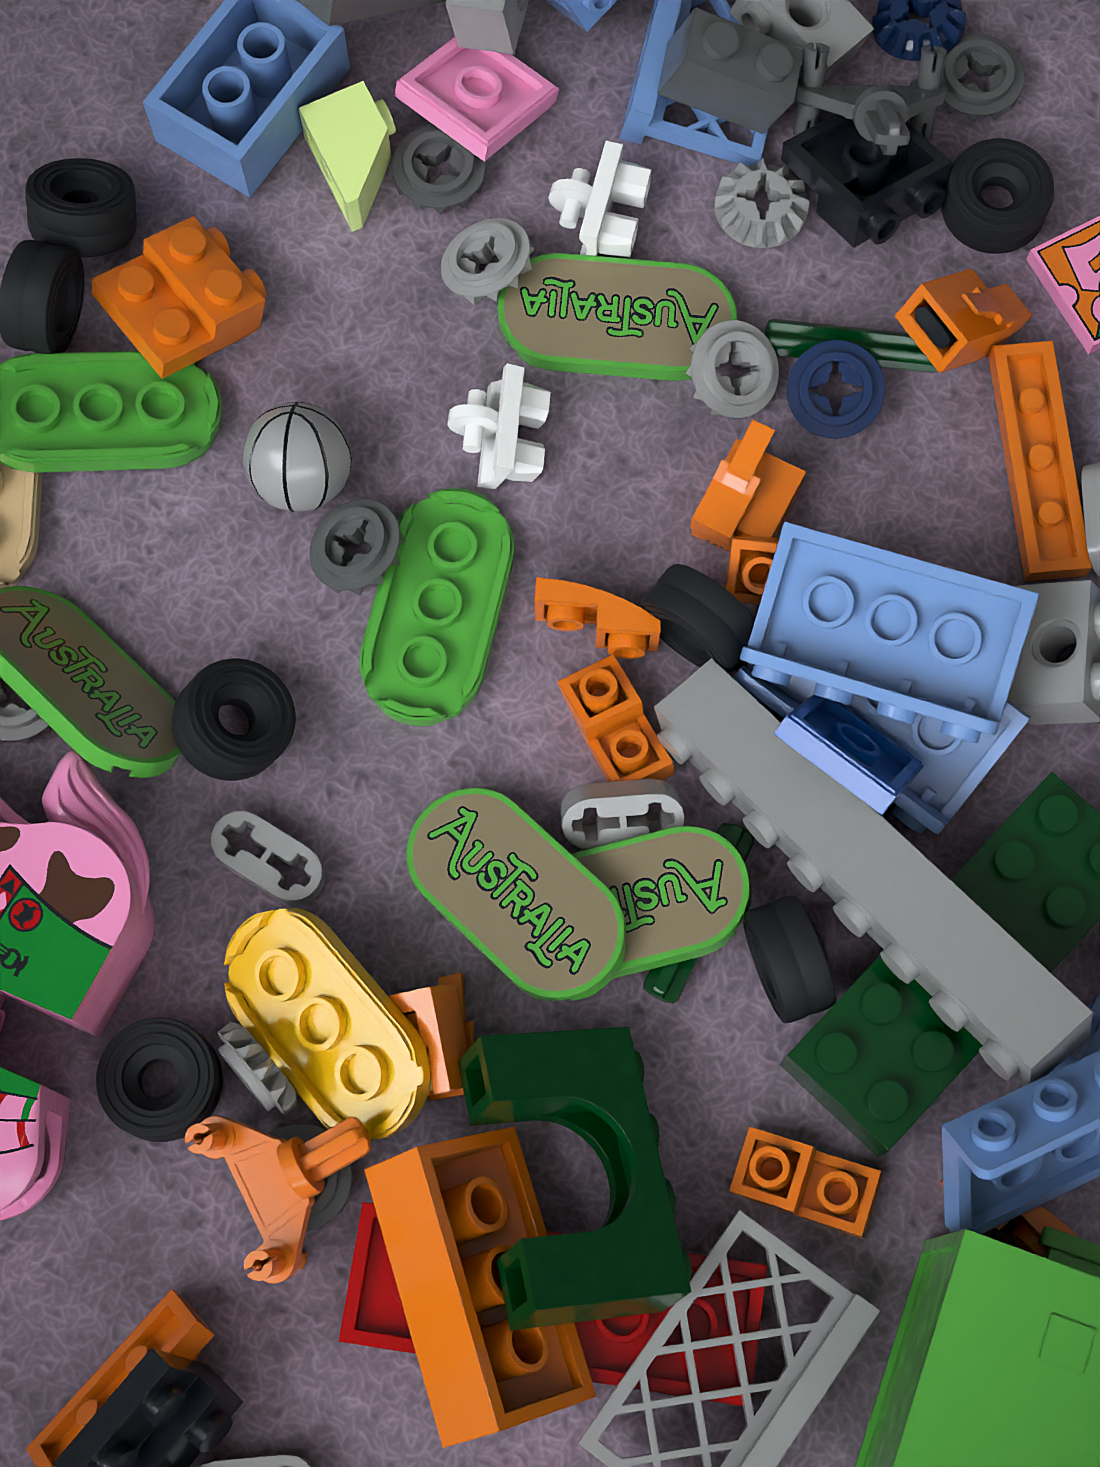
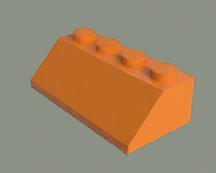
[364,1126,596,1448]

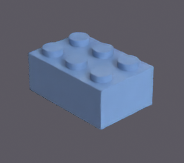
[143,0,350,198]

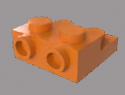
[91,216,266,379]

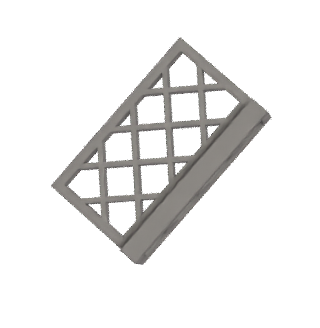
[578,1210,880,1467]

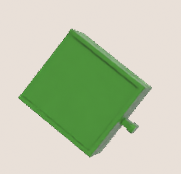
[855,1226,1100,1467]

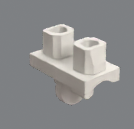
[548,141,652,257]
[447,363,551,489]

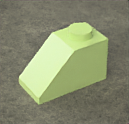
[299,81,396,232]

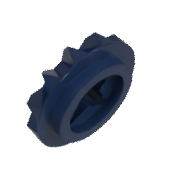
[872,0,966,61]
[786,340,885,440]

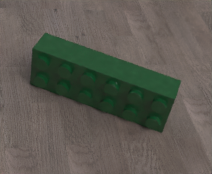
[779,772,1100,1157]

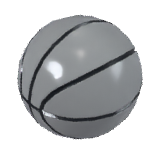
[243,402,352,512]

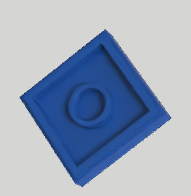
[774,694,924,815]

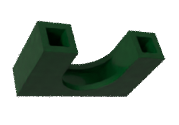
[458,1027,692,1331]

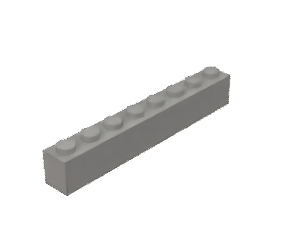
[654,658,1093,1086]

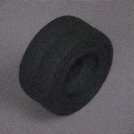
[941,138,1054,254]
[25,158,137,258]
[0,240,84,354]
[639,564,755,673]
[172,658,296,781]
[743,895,836,1024]
[96,1017,223,1142]

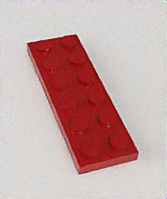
[338,1202,767,1406]

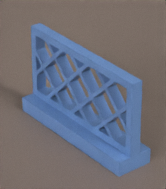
[619,0,768,166]

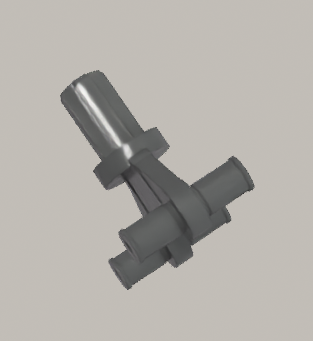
[793,43,947,156]

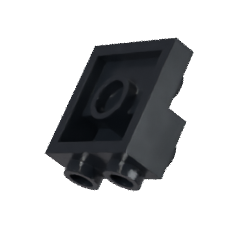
[781,114,952,248]
[53,1348,243,1467]

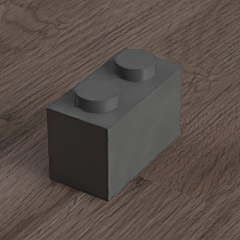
[657,7,803,134]

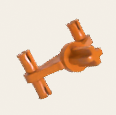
[185,1115,372,1284]

